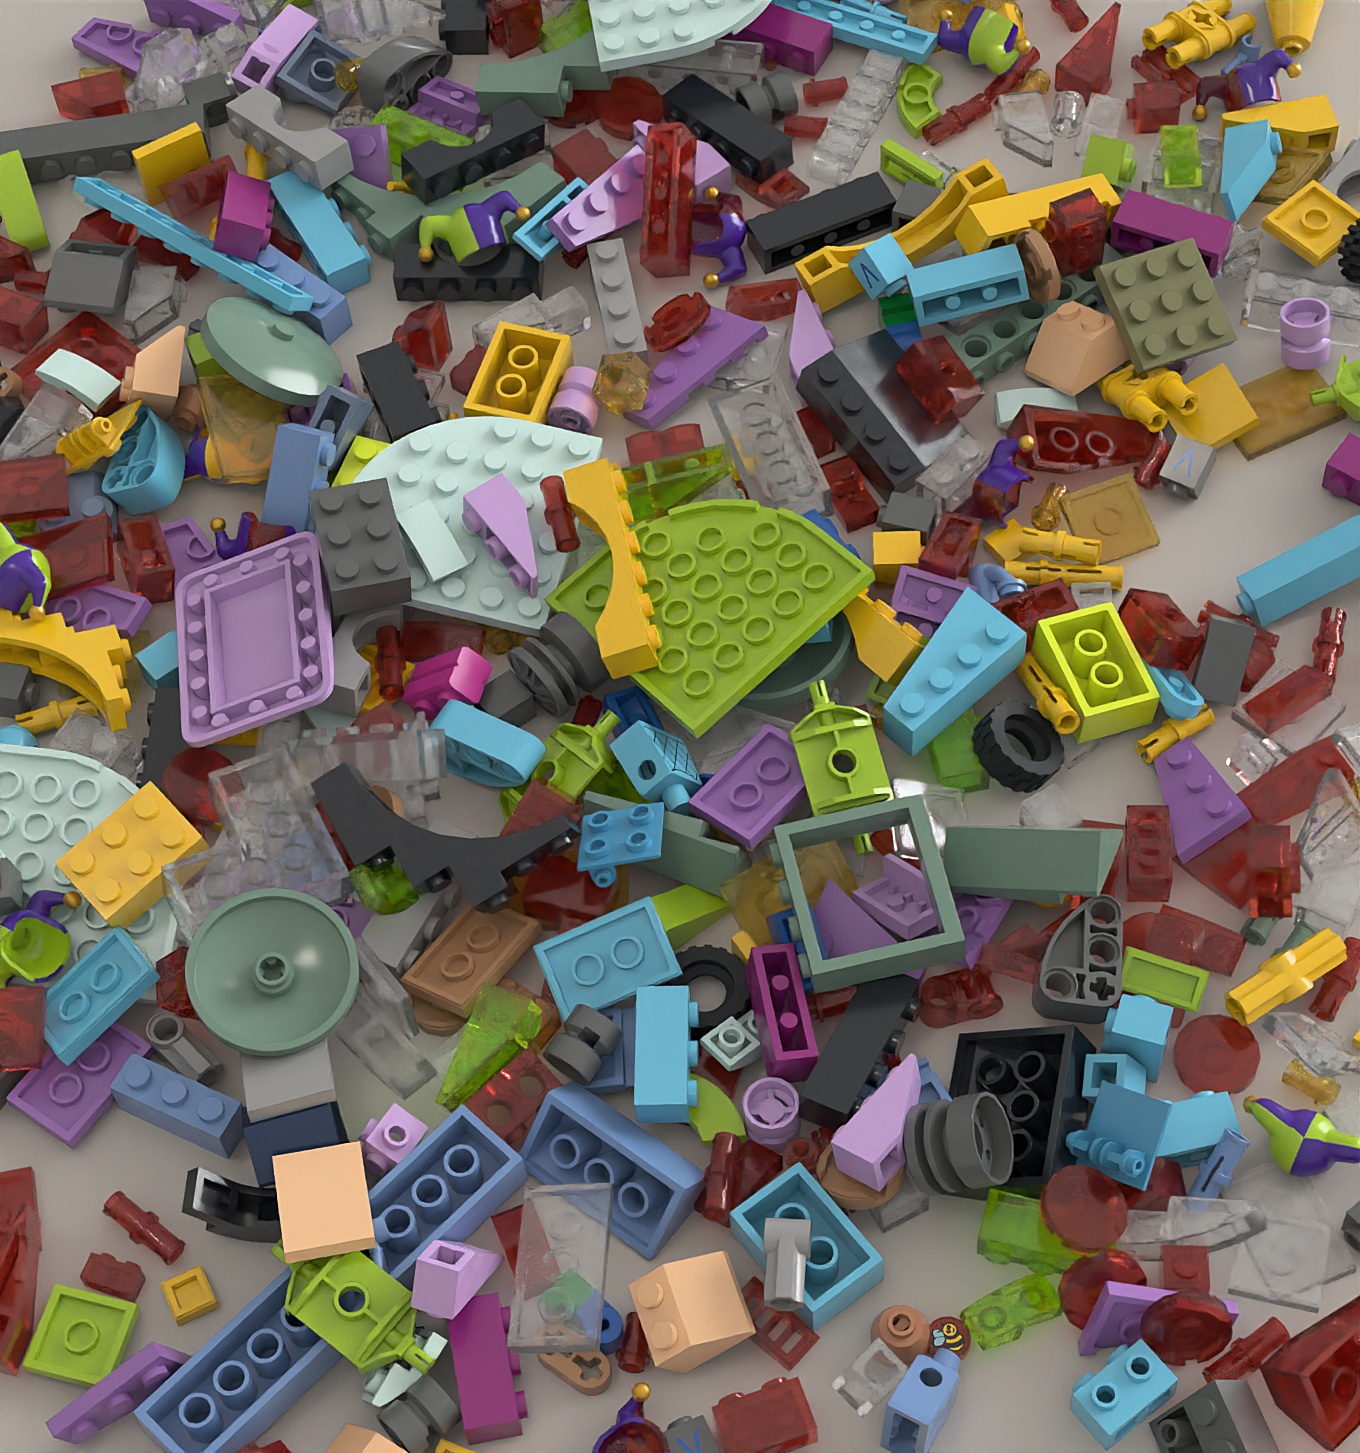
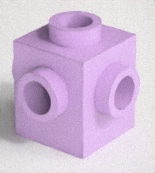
[358,1103,429,1177]

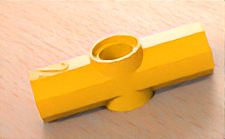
[1223,927,1348,1026]

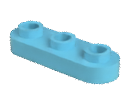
[1131,637,1204,721]

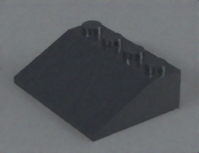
[795,329,977,505]
[943,1025,1097,1209]

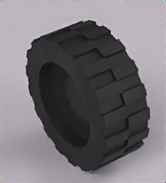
[972,700,1065,793]
[660,944,752,1042]

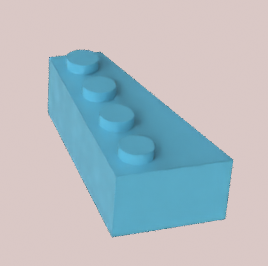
[883,587,1027,757]

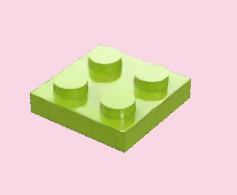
[22,1283,141,1388]

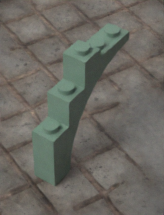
[475,28,658,117]
[331,161,566,262]

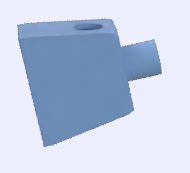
[880,1348,961,1453]

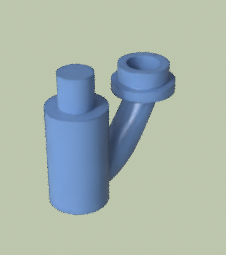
[968,564,1027,611]

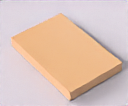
[272,1141,376,1264]

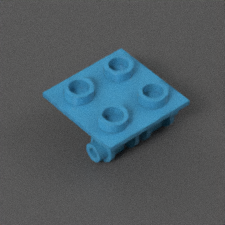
[577,802,664,888]
[1066,1080,1173,1191]

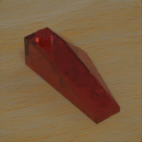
[1006,404,1169,475]
[1259,1296,1360,1452]

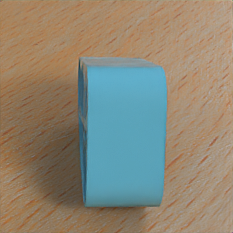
[102,405,185,515]
[426,699,546,787]

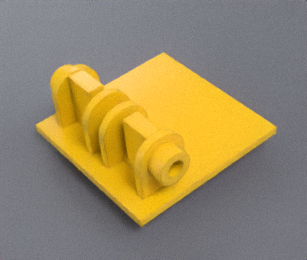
[55,398,143,476]

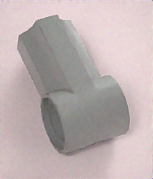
[146,1010,224,1087]
[764,1217,812,1311]

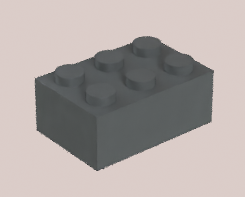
[308,478,412,616]

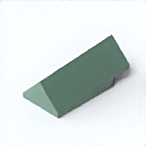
[583,790,753,901]
[943,825,1124,905]

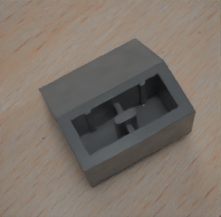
[44,239,139,317]
[1149,1379,1280,1453]

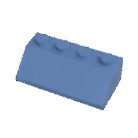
[519,1081,710,1260]

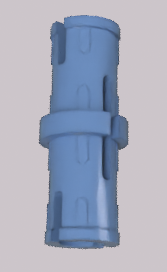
[1181,1128,1251,1218]

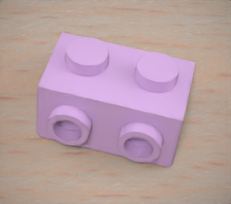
[852,853,937,940]

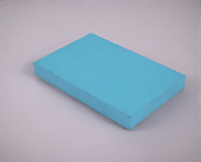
[533,896,683,1022]
[26,925,161,1066]

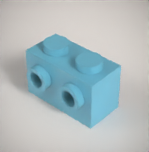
[1101,994,1174,1083]
[1070,1339,1179,1451]

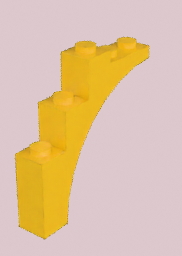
[0,607,132,732]

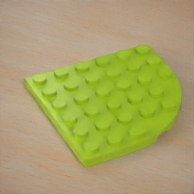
[544,499,876,739]

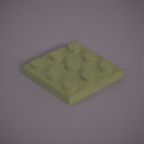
[1093,237,1238,375]

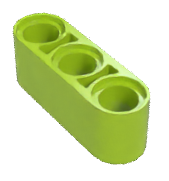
[0,149,51,257]

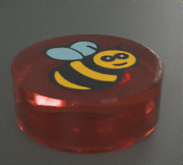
[927,1316,971,1361]

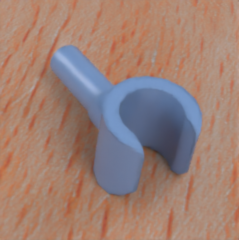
[1220,34,1263,75]
[368,1216,391,1269]

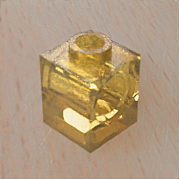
[591,351,653,414]

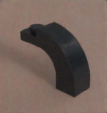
[182,1167,282,1243]

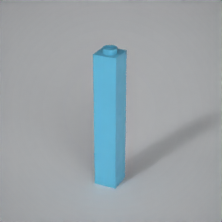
[1236,514,1360,627]

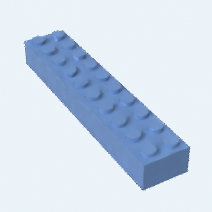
[133,1104,528,1453]

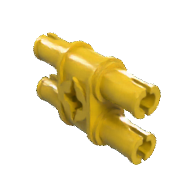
[1142,0,1256,69]
[1093,356,1199,432]

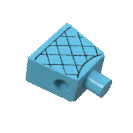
[609,720,702,816]

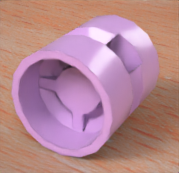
[1280,297,1330,370]
[547,366,610,435]
[743,1077,801,1154]

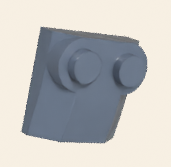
[275,29,364,115]
[37,470,120,552]

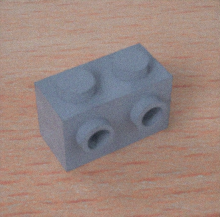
[307,384,374,472]

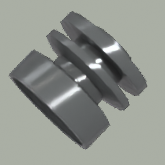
[507,611,611,718]
[904,1091,1014,1196]

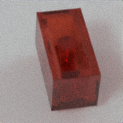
[449,344,488,397]
[792,406,836,460]
[79,1252,146,1303]

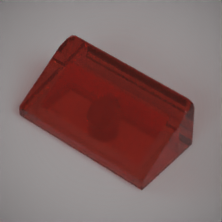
[1242,664,1334,736]

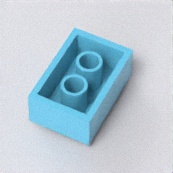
[729,1161,884,1332]

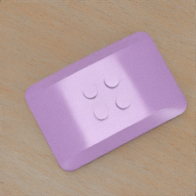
[175,531,334,748]

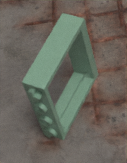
[768,793,965,994]

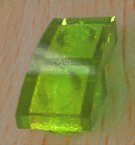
[1159,125,1202,188]
[348,864,422,914]
[959,1271,1066,1351]

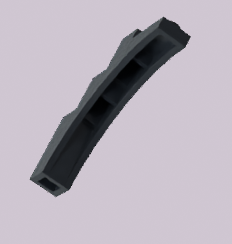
[310,761,582,914]

